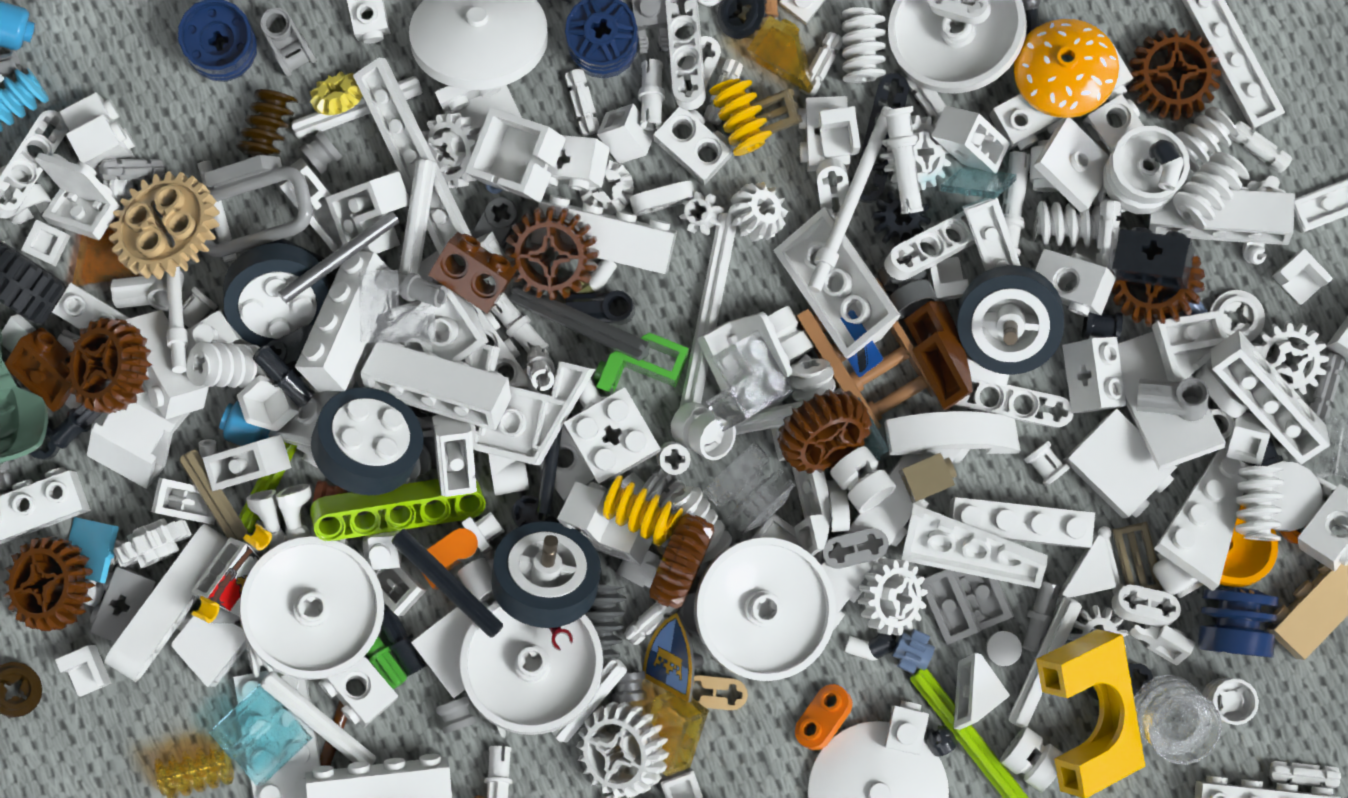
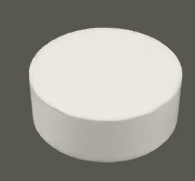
[986,631,1022,666]

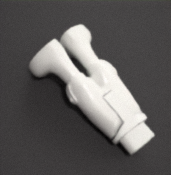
[246,484,312,550]

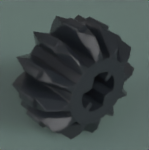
[871,191,931,246]

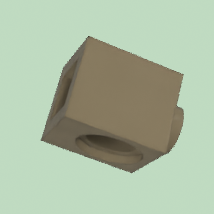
[899,452,957,503]

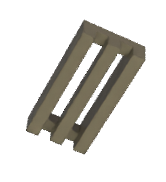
[750,88,803,134]
[1112,521,1163,590]

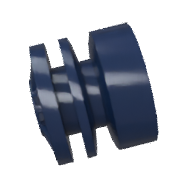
[178,0,257,82]
[565,0,639,79]
[1197,586,1279,658]

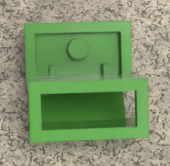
[593,332,689,397]

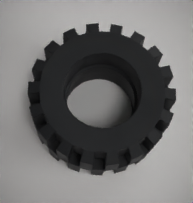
[0,241,67,324]

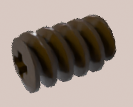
[236,89,298,158]

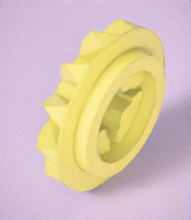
[310,71,363,115]

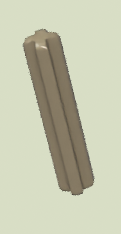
[179,449,249,541]

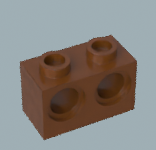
[428,232,517,314]

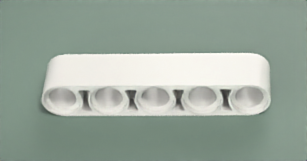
[104,524,228,682]

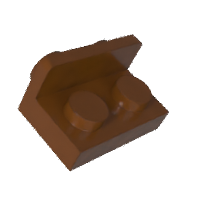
[5,328,72,412]

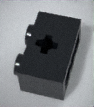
[1112,227,1195,289]

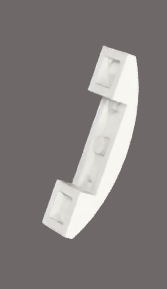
[884,411,1021,455]
[771,427,830,556]

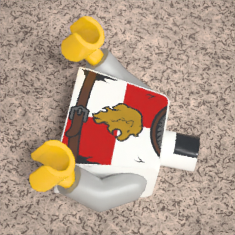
[191,523,272,624]

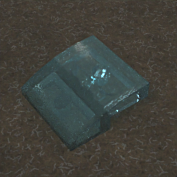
[209,683,313,787]

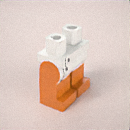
[421,512,505,590]

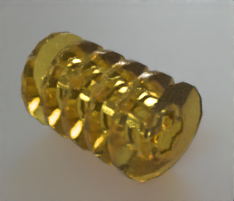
[154,743,234,798]

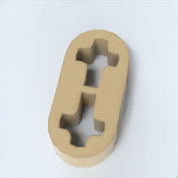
[685,675,748,710]

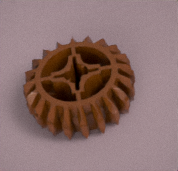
[1128,28,1221,121]
[504,206,599,300]
[1111,234,1205,328]
[65,318,152,414]
[777,388,872,474]
[649,513,715,609]
[3,536,96,631]

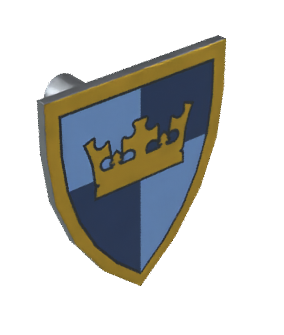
[643,612,704,702]

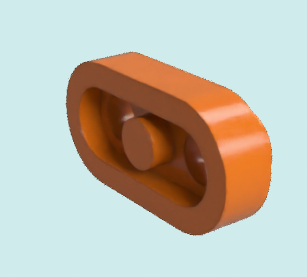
[795,684,853,750]

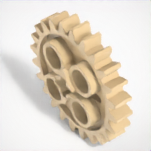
[109,171,220,280]

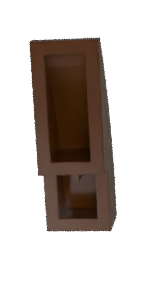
[904,301,973,410]

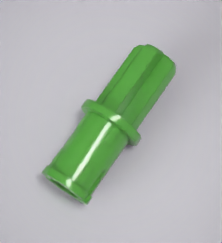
[366,636,407,689]

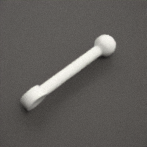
[1098,526,1124,595]

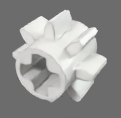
[679,191,725,235]

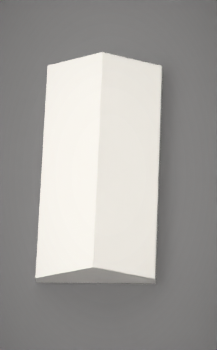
[773,207,901,358]
[356,287,489,388]

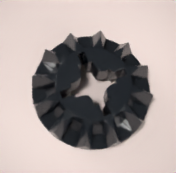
[717,0,768,40]

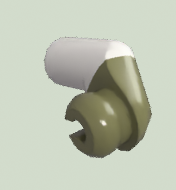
[571,259,617,294]

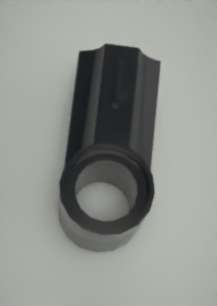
[566,290,636,325]

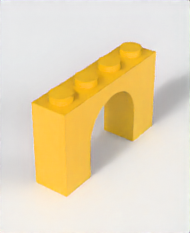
[1036,629,1145,798]

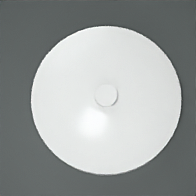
[409,0,548,90]
[888,0,1027,94]
[239,536,384,680]
[694,538,836,681]
[460,601,603,735]
[808,721,949,798]

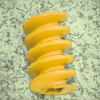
[709,79,772,156]
[603,475,683,546]

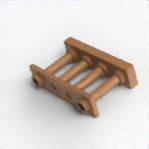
[796,278,935,434]

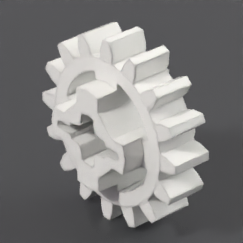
[422,113,480,188]
[880,115,951,190]
[1252,321,1329,395]
[114,518,192,568]
[858,558,928,635]

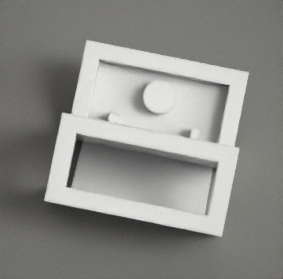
[87,383,190,489]

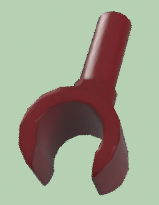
[549,627,573,651]

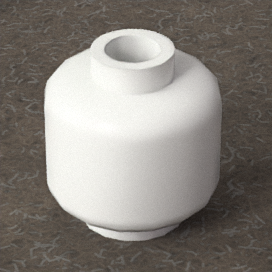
[1153,553,1204,598]

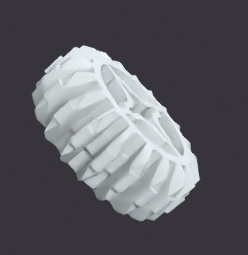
[576,702,670,798]

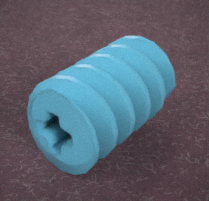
[0,68,49,132]

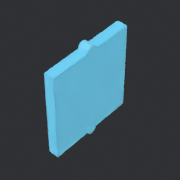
[61,517,119,583]

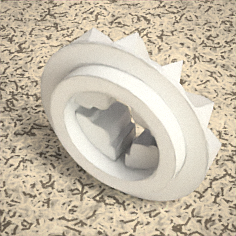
[579,160,634,215]
[1210,290,1265,342]

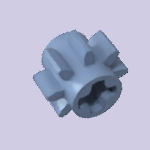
[892,629,935,674]

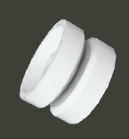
[1103,126,1190,214]

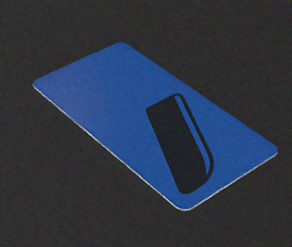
[840,310,883,377]

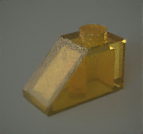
[747,16,813,93]
[650,692,709,777]

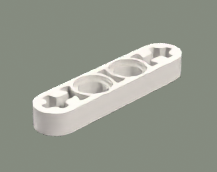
[665,0,706,110]
[0,110,68,218]
[884,211,975,280]
[953,378,1073,428]

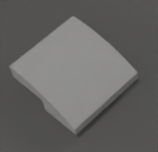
[921,569,1014,645]

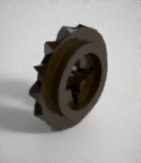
[0,662,42,719]

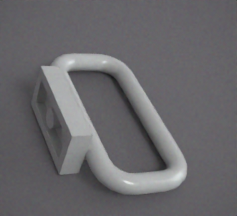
[204,155,312,257]

